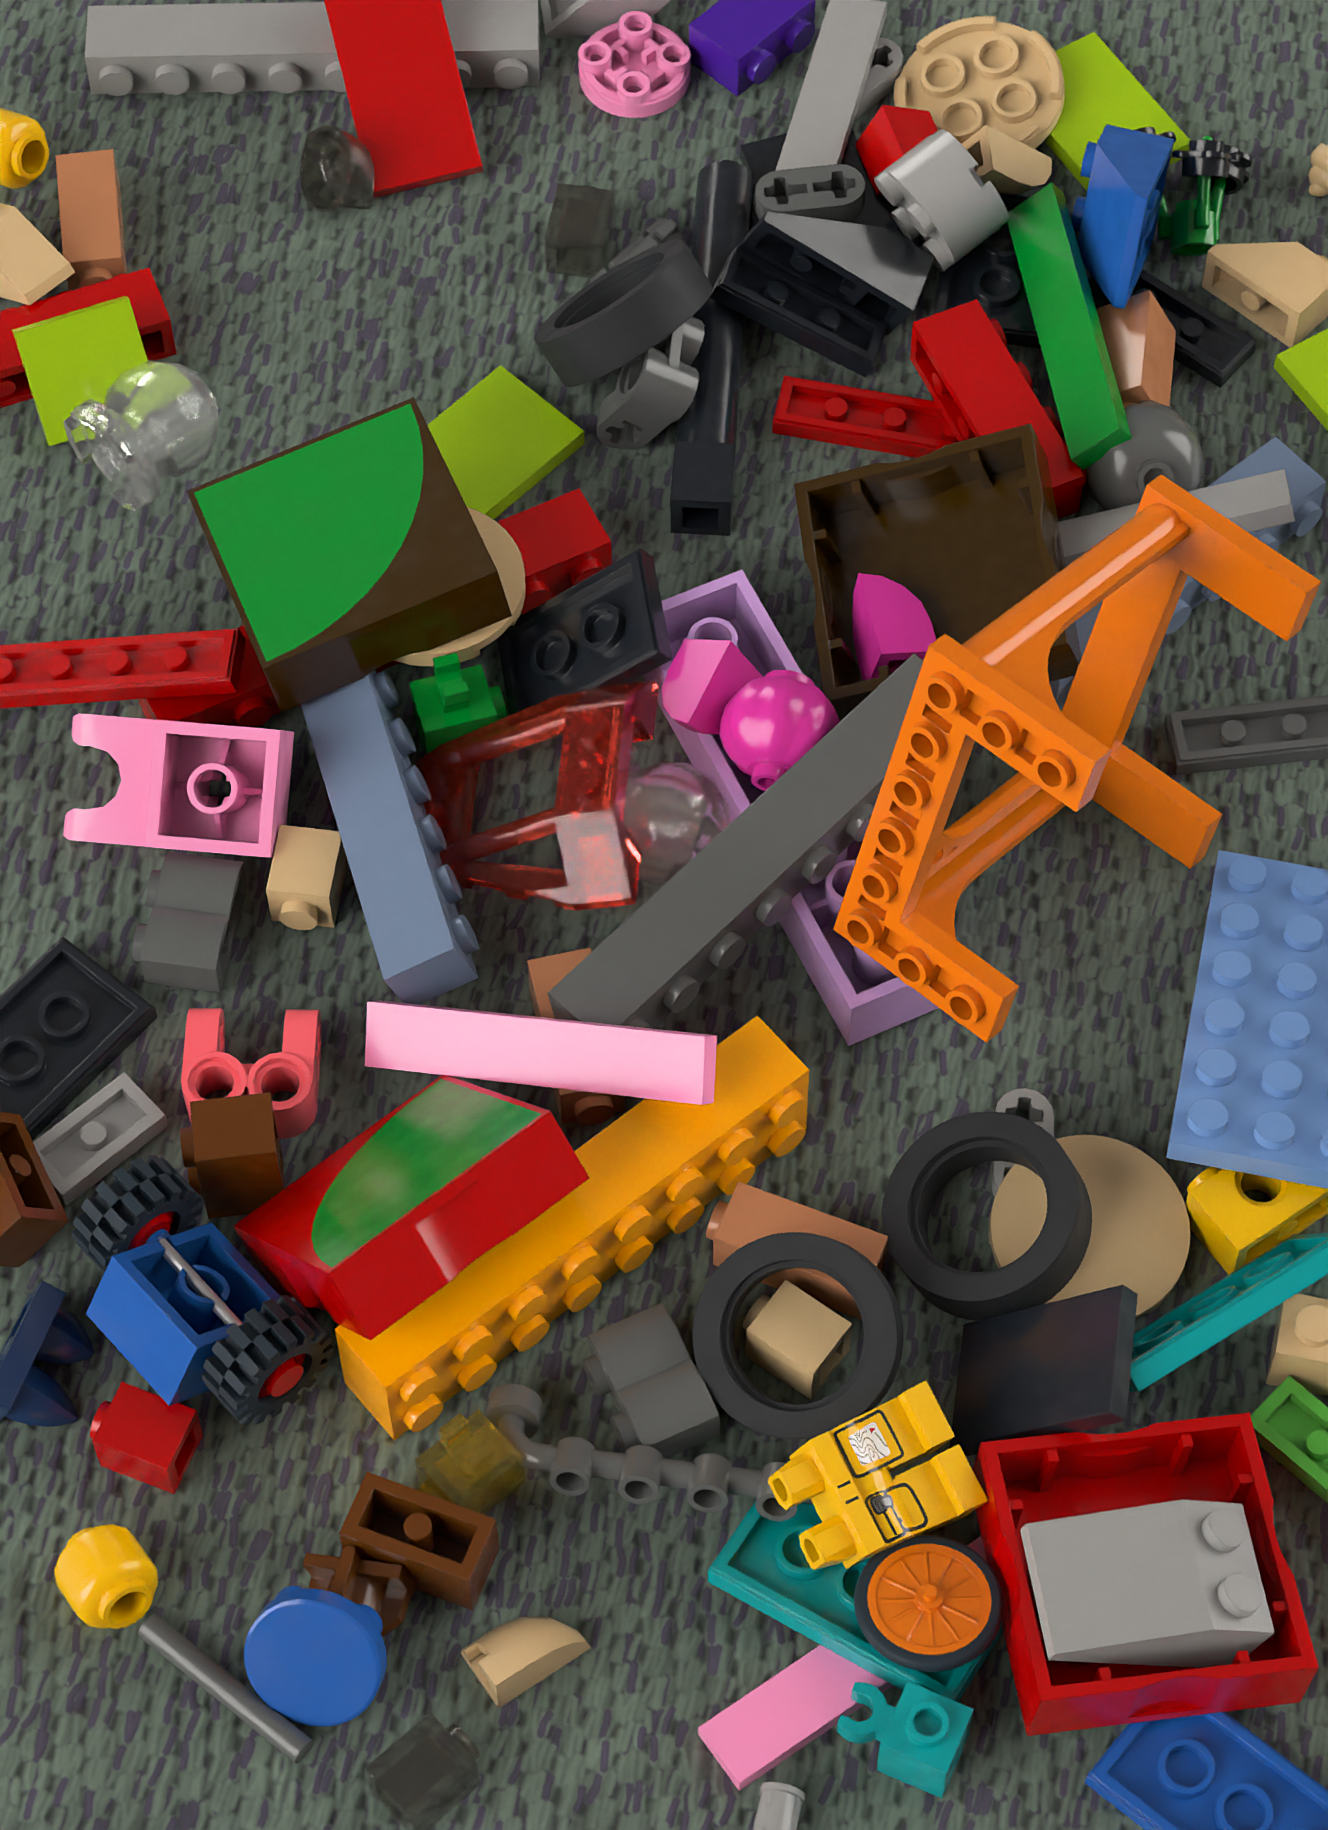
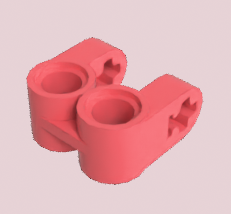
[181,1008,322,1139]

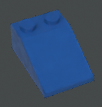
[1071,124,1175,309]

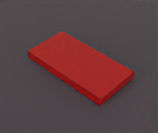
[324,0,483,198]

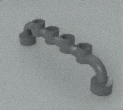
[485,1384,813,1521]

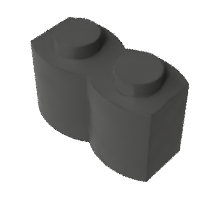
[132,852,247,993]
[582,1303,721,1459]

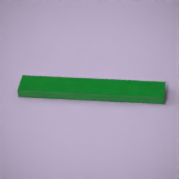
[1007,182,1132,470]

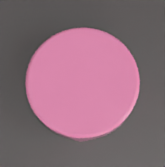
[578,11,691,118]

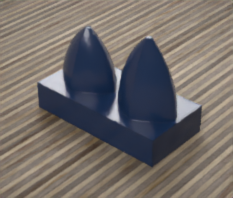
[0,1281,94,1427]

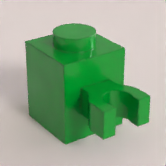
[409,652,507,764]

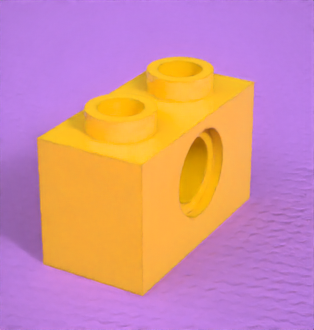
[1185,1167,1328,1274]

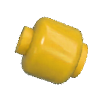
[0,108,49,189]
[54,1524,158,1629]

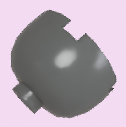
[1085,401,1204,511]

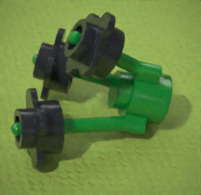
[1135,127,1253,256]

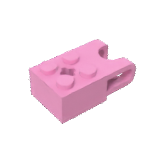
[63,713,294,858]

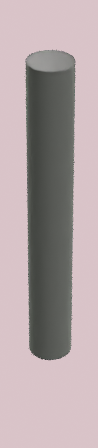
[138,1613,314,1763]

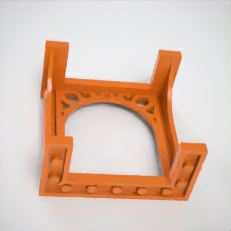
[833,474,1321,1043]

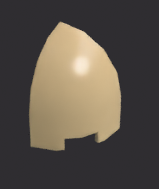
[962,125,1052,195]
[461,1616,591,1708]

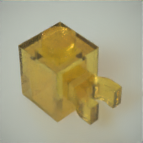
[415,1409,525,1515]

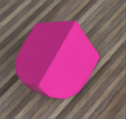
[852,573,936,681]
[662,639,763,734]

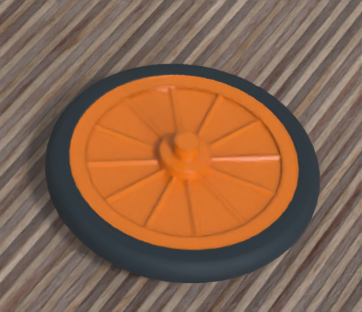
[854,1535,1004,1672]

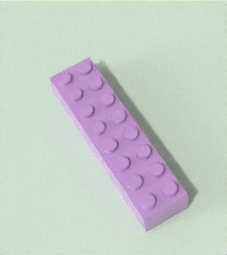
[643,569,939,1046]

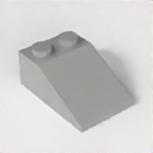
[1020,1500,1275,1668]

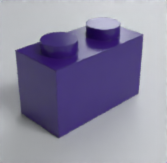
[689,0,815,97]

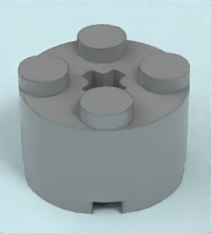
[874,129,1009,272]

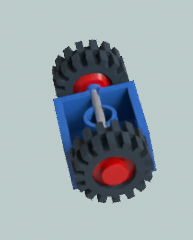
[72,1155,334,1425]

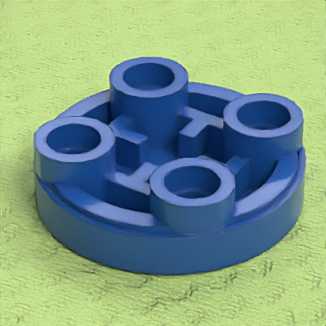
[244,1586,387,1727]

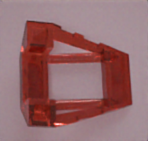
[416,680,659,911]

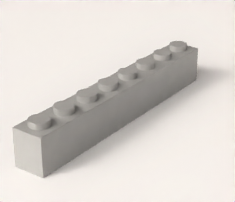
[85,0,540,96]

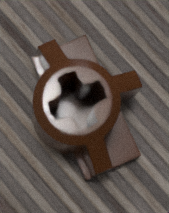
[303,1545,416,1637]

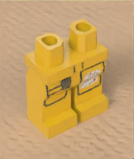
[768,1381,988,1570]

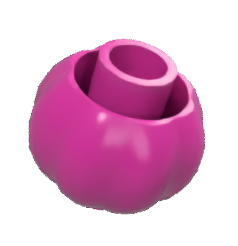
[720,670,840,791]

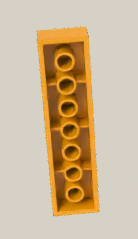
[335,1015,809,1440]

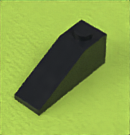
[739,212,934,335]

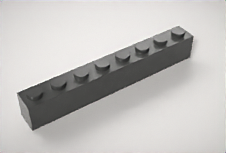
[548,654,923,1029]

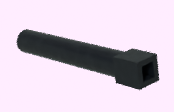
[670,160,755,536]

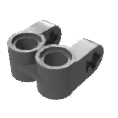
[596,316,704,450]

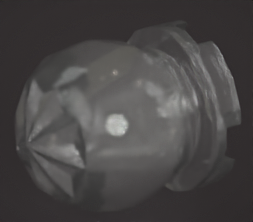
[64,360,219,512]
[573,740,730,885]

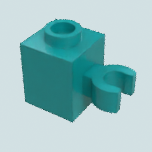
[837,1681,974,1798]

